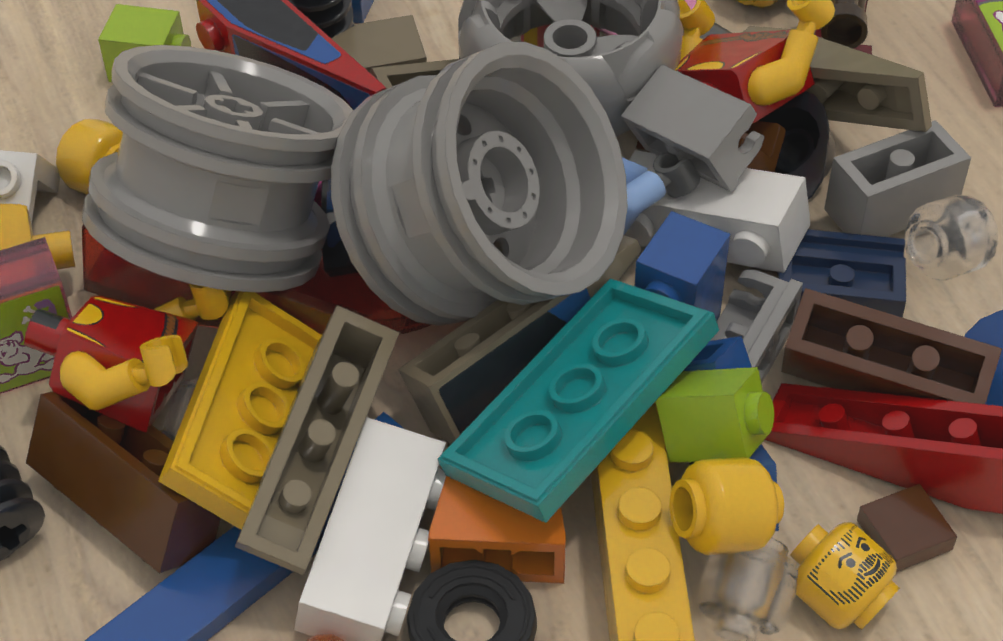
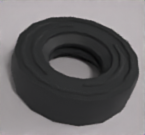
[407,560,537,641]

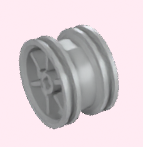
[331,42,627,326]
[82,45,354,292]

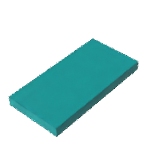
[437,278,719,523]

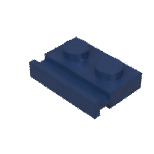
[777,229,906,317]

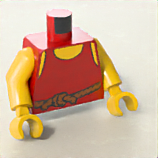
[675,0,835,123]
[24,284,231,432]

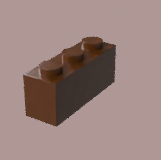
[781,288,1002,404]
[26,391,221,574]

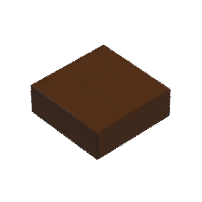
[857,484,957,572]

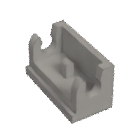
[621,64,764,192]
[710,270,803,384]

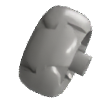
[458,0,683,137]

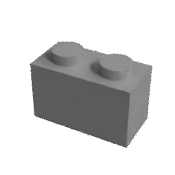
[824,120,971,237]

